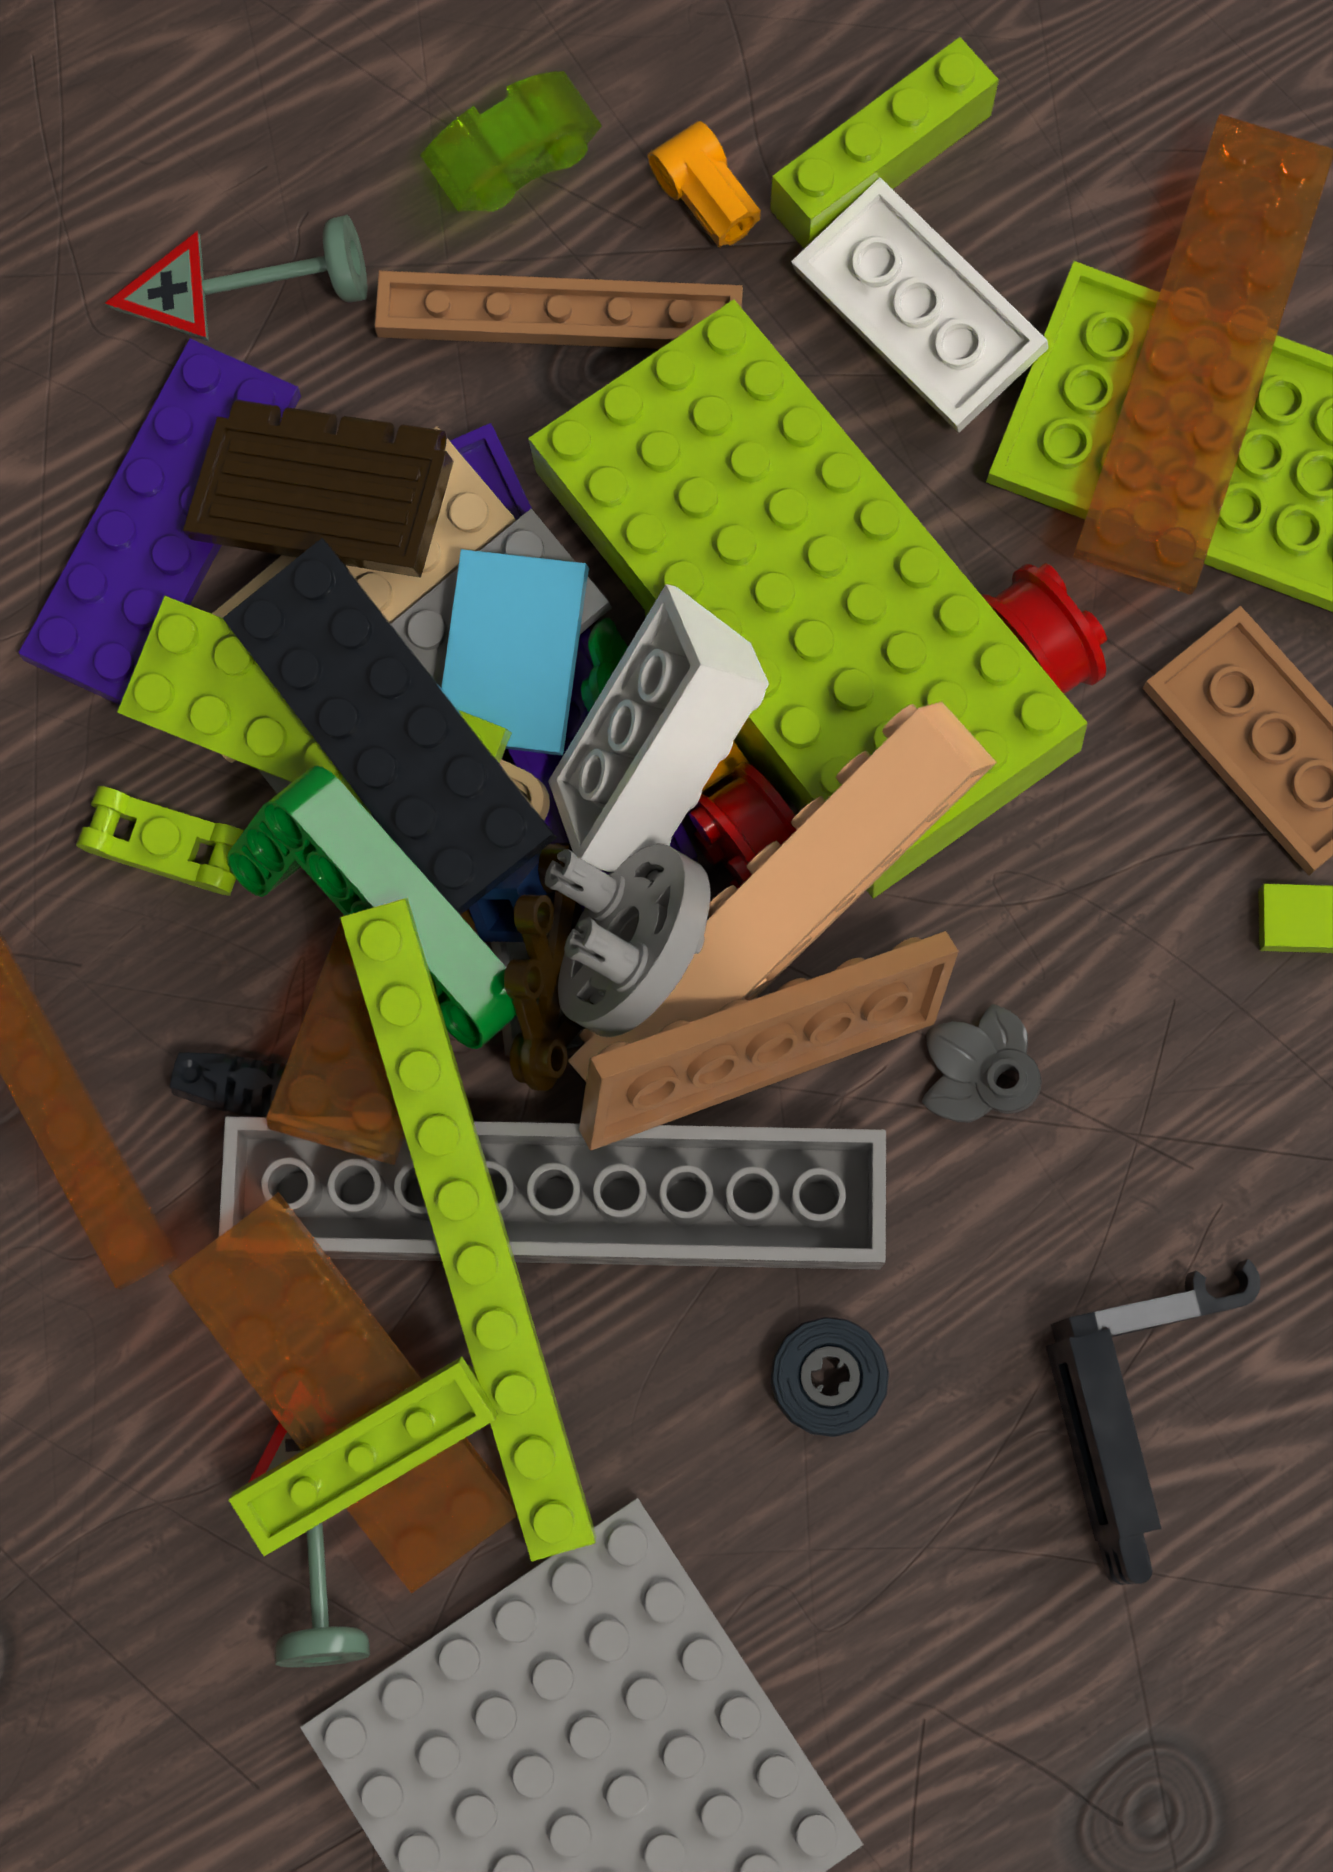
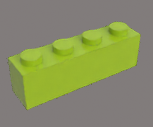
[770,37,999,249]

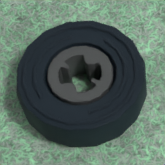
[770,1317,889,1437]

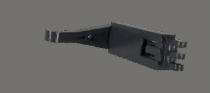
[1046,1259,1260,1585]

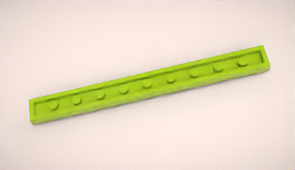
[340,898,596,1562]

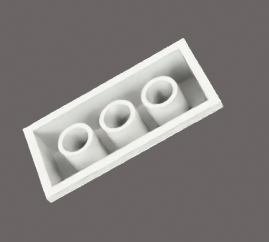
[548,584,769,873]

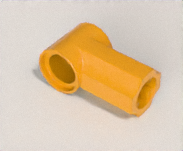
[648,121,761,247]

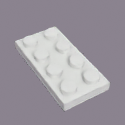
[791,178,1049,433]

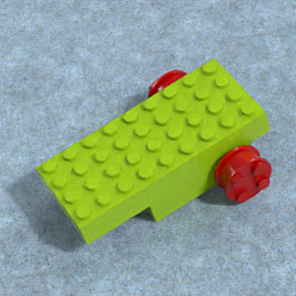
[528,299,1107,899]

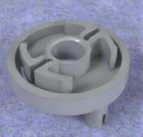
[545,844,710,1037]

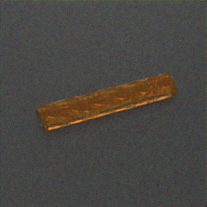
[0,931,178,1290]

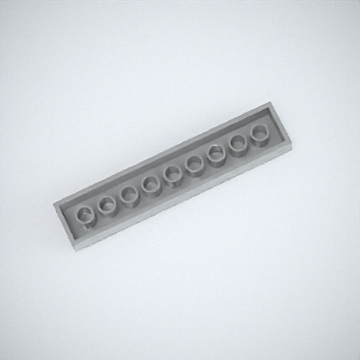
[218,1117,886,1270]

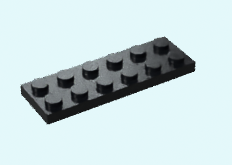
[223,538,557,915]

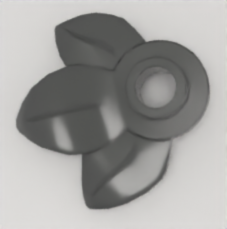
[922,1004,1042,1123]

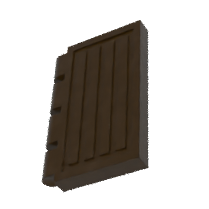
[183,400,454,578]

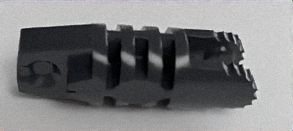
[170,1052,338,1119]

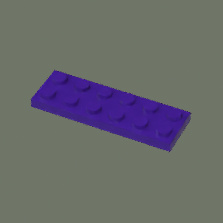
[18,338,301,705]

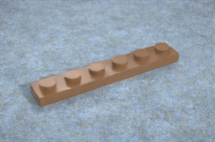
[375,271,743,349]

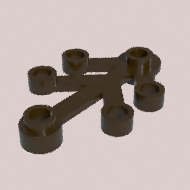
[504,843,593,1091]

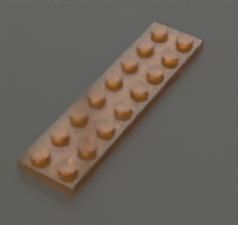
[1073,114,1333,595]

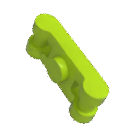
[76,786,243,896]

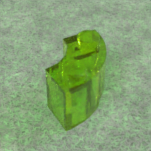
[420,71,602,212]

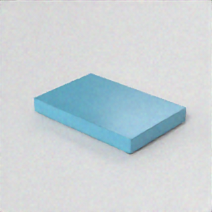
[441,549,589,756]

